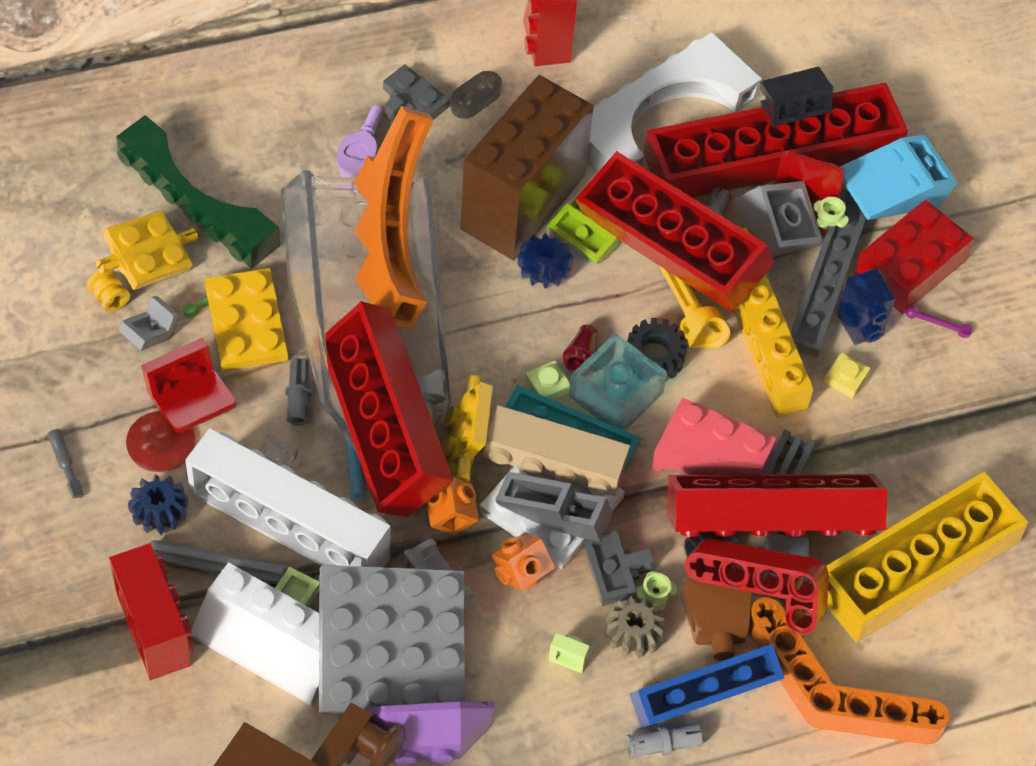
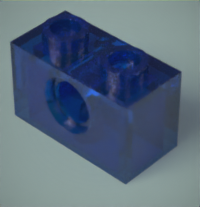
[837,268,895,345]

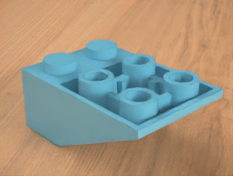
[840,134,958,220]

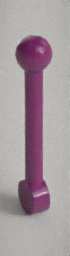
[905,306,972,338]

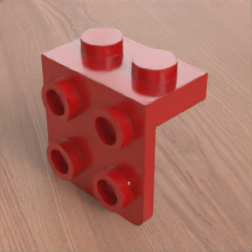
[775,151,845,236]
[141,338,237,433]

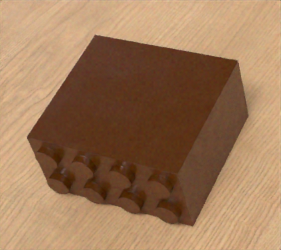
[460,74,594,261]

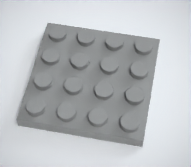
[319,565,465,714]

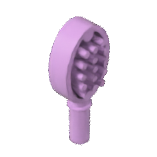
[337,105,383,180]

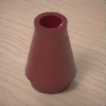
[563,325,598,374]

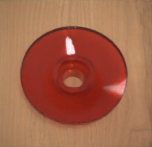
[126,411,195,472]

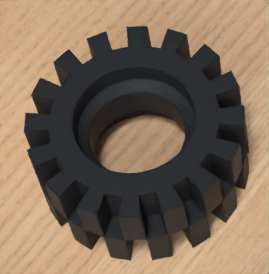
[625,318,688,383]

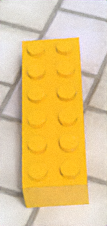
[826,471,1028,643]

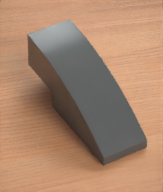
[495,472,613,542]

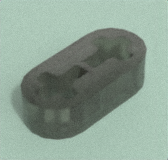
[450,71,502,119]

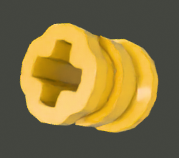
[86,269,130,312]

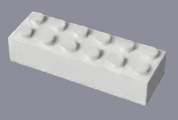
[186,428,390,567]

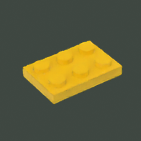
[204,268,288,372]

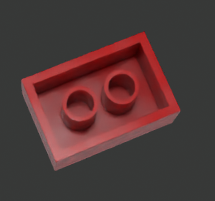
[854,199,974,315]
[109,543,195,681]

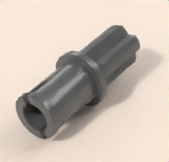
[285,358,312,426]

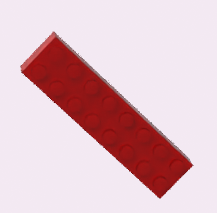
[643,82,908,197]

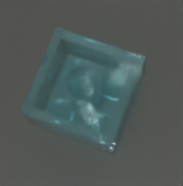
[569,333,667,431]

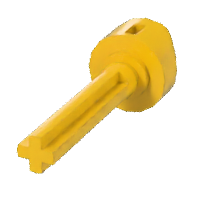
[658,265,730,348]

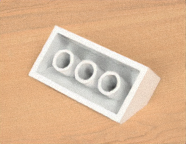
[190,562,319,705]

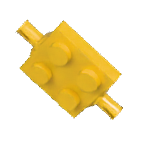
[96,210,198,290]
[441,375,493,482]

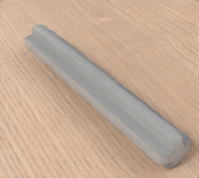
[150,540,286,585]

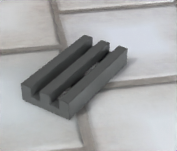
[762,429,816,474]

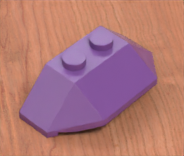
[364,701,495,766]

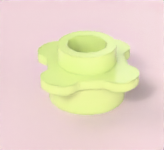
[814,197,849,228]
[636,571,677,611]

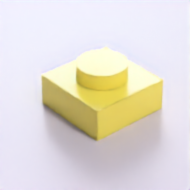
[824,352,870,398]

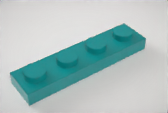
[505,385,641,471]

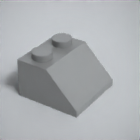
[734,181,823,258]

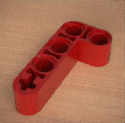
[685,539,829,635]

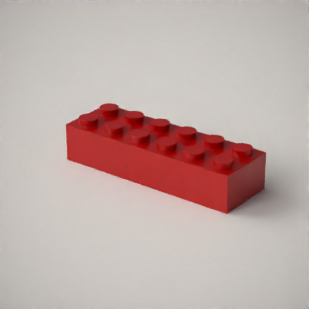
[575,151,774,313]
[318,301,453,518]
[667,474,888,537]

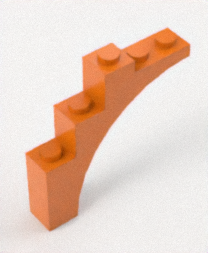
[354,106,433,329]

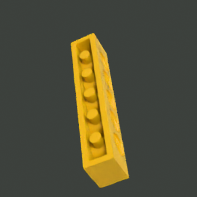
[734,227,813,417]

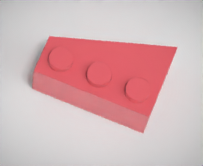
[651,397,777,475]

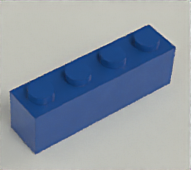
[629,644,785,728]

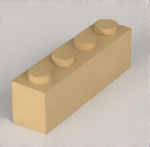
[483,405,630,497]

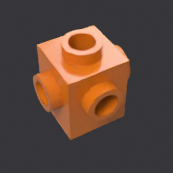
[426,476,480,535]
[491,532,555,590]

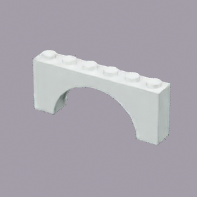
[587,32,762,172]

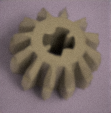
[605,595,666,659]

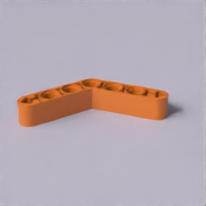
[748,597,950,744]

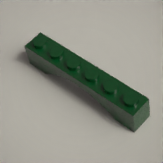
[116,115,280,269]

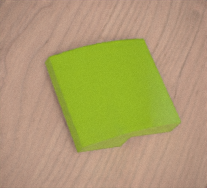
[546,199,623,264]

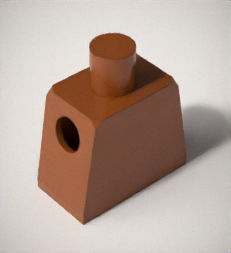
[681,578,752,661]

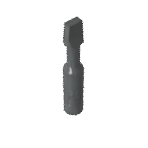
[48,429,84,498]

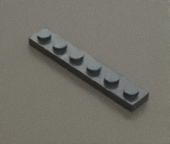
[790,189,867,357]

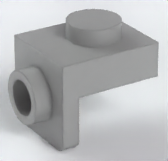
[118,296,178,351]

